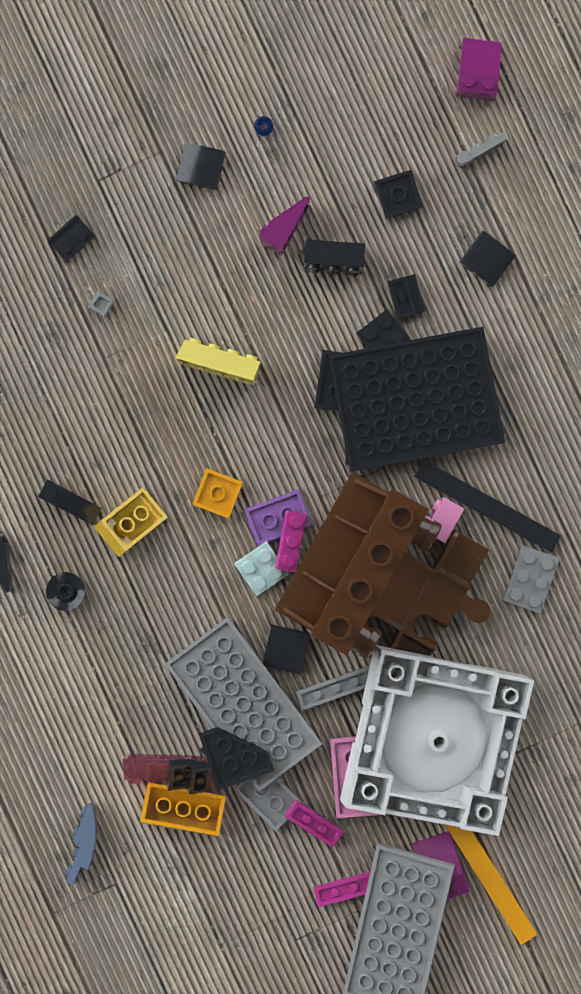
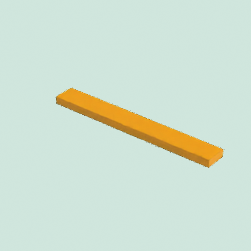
[445,825,538,945]

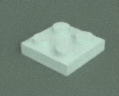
[234,541,289,596]

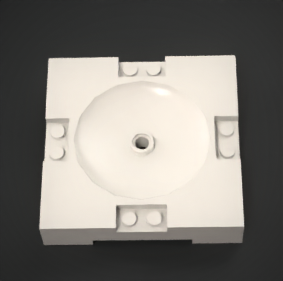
[340,645,534,836]

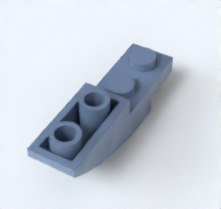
[65,802,97,885]

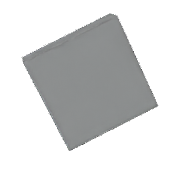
[88,291,115,318]

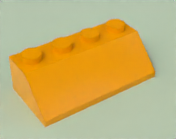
[140,782,226,837]

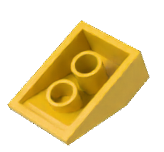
[94,487,167,557]

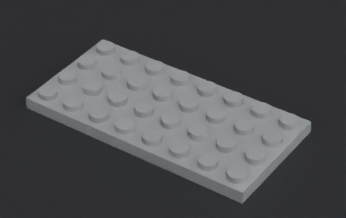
[165,617,322,792]
[343,843,455,994]

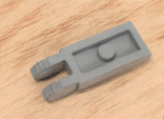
[455,132,507,168]

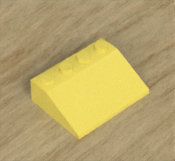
[176,338,261,386]

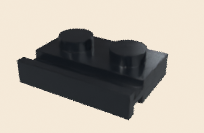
[47,215,96,262]
[387,274,425,320]

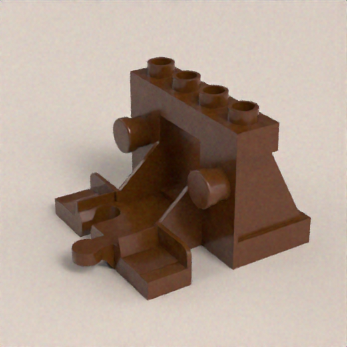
[275,472,491,659]

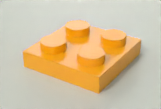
[192,468,243,518]

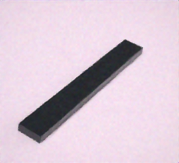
[414,460,561,553]

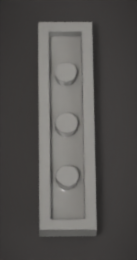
[296,665,370,711]

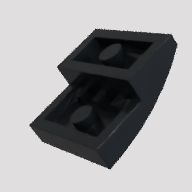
[176,143,226,190]
[459,231,516,287]
[263,624,310,674]
[166,759,212,794]

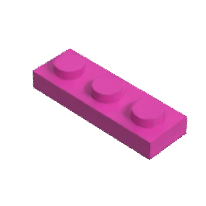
[275,510,307,573]
[285,799,344,848]
[313,871,370,907]

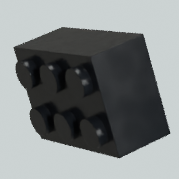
[304,239,365,276]

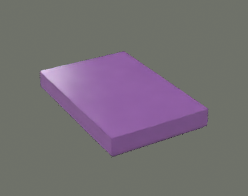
[244,489,313,546]

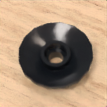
[46,572,85,611]

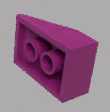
[456,38,502,101]
[259,196,310,256]
[412,831,470,899]

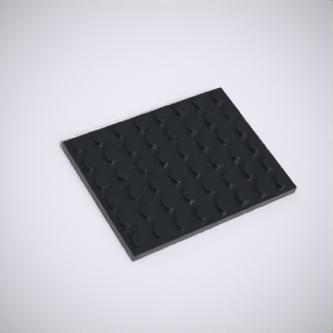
[328,326,505,472]

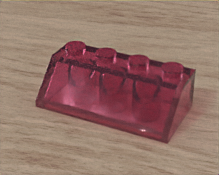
[123,754,205,784]

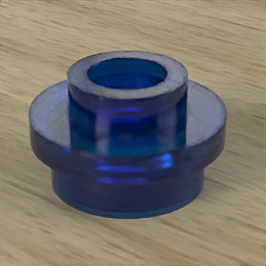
[254,116,274,136]

